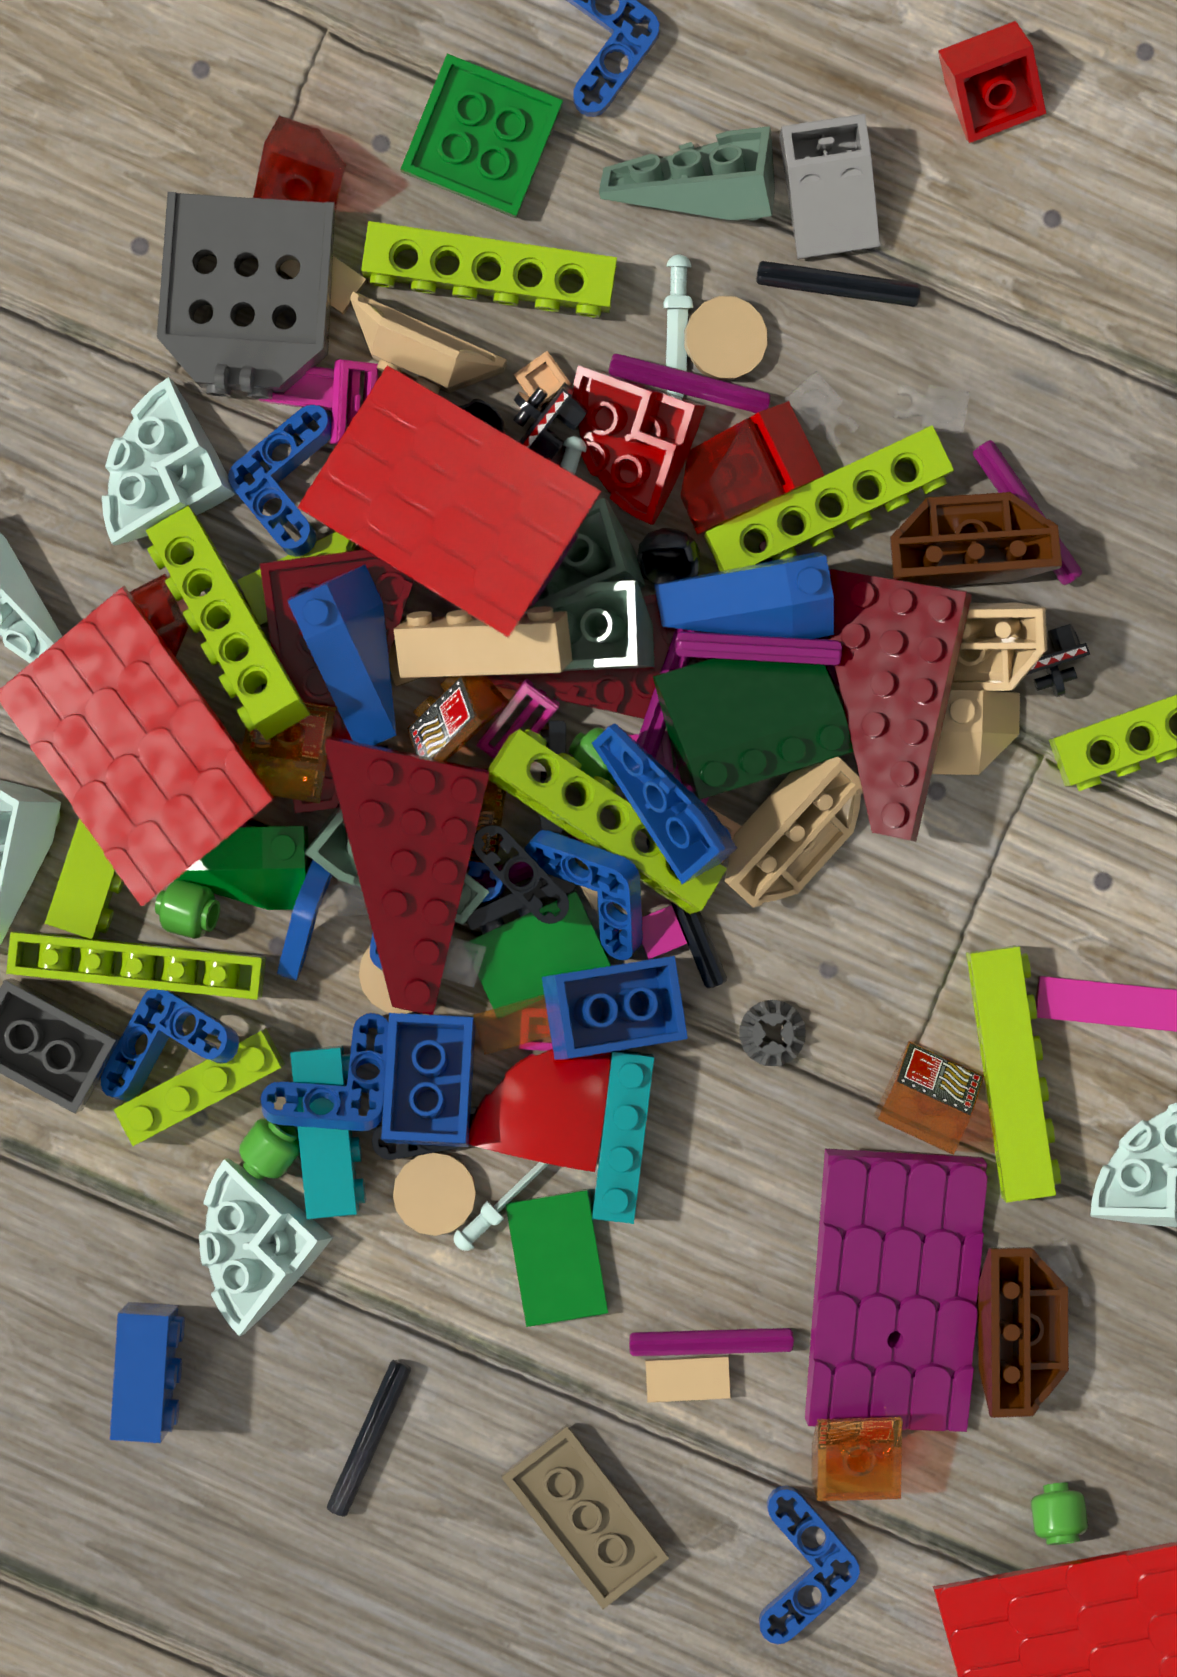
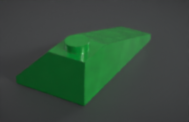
[174,826,309,910]

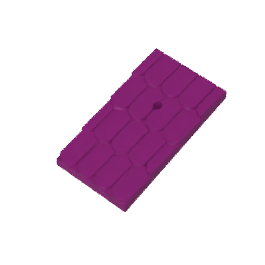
[805,1148,988,1432]

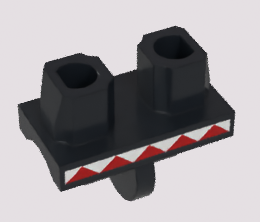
[513,382,587,461]
[1026,624,1090,697]

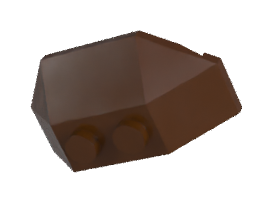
[890,492,1062,587]
[978,1247,1069,1418]

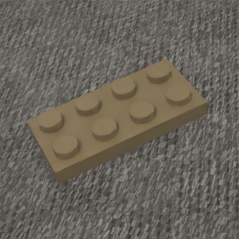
[501,1424,669,1609]

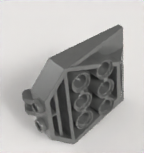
[157,192,335,399]

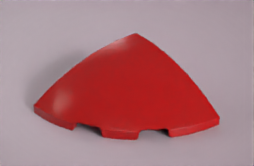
[572,365,706,525]
[469,1049,611,1172]

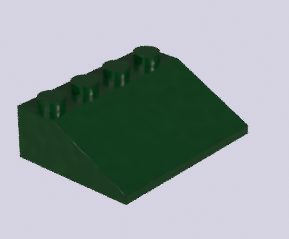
[653,658,854,800]

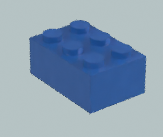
[542,956,688,1060]
[381,1013,476,1147]
[110,1302,185,1443]

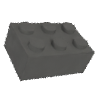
[0,978,121,1114]

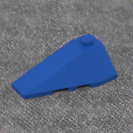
[654,552,834,639]
[288,564,397,746]
[592,723,737,884]

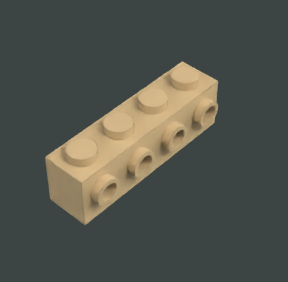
[394,606,572,678]

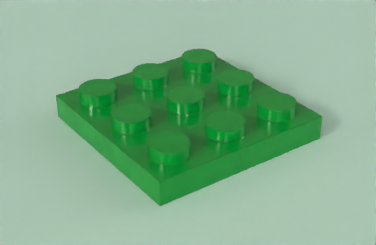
[400,53,563,219]

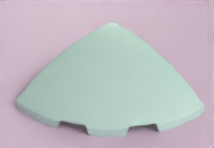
[102,377,236,546]
[1090,1103,1177,1227]
[199,1158,333,1336]

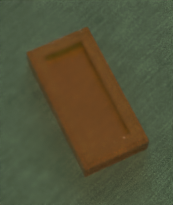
[473,994,551,1055]

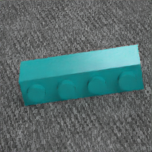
[290,1045,366,1219]
[592,1050,654,1224]

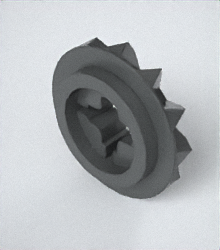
[739,1000,806,1066]

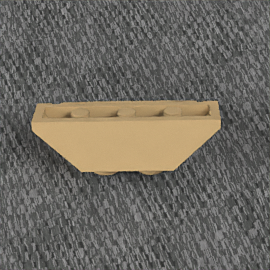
[350,291,507,394]
[951,602,1047,691]
[932,690,1020,775]
[725,757,863,908]

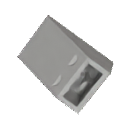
[779,114,880,259]

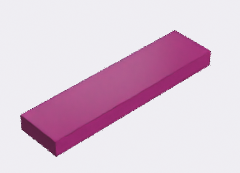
[1036,976,1177,1032]

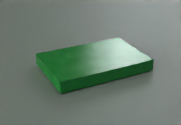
[463,891,611,1019]
[506,1189,608,1327]

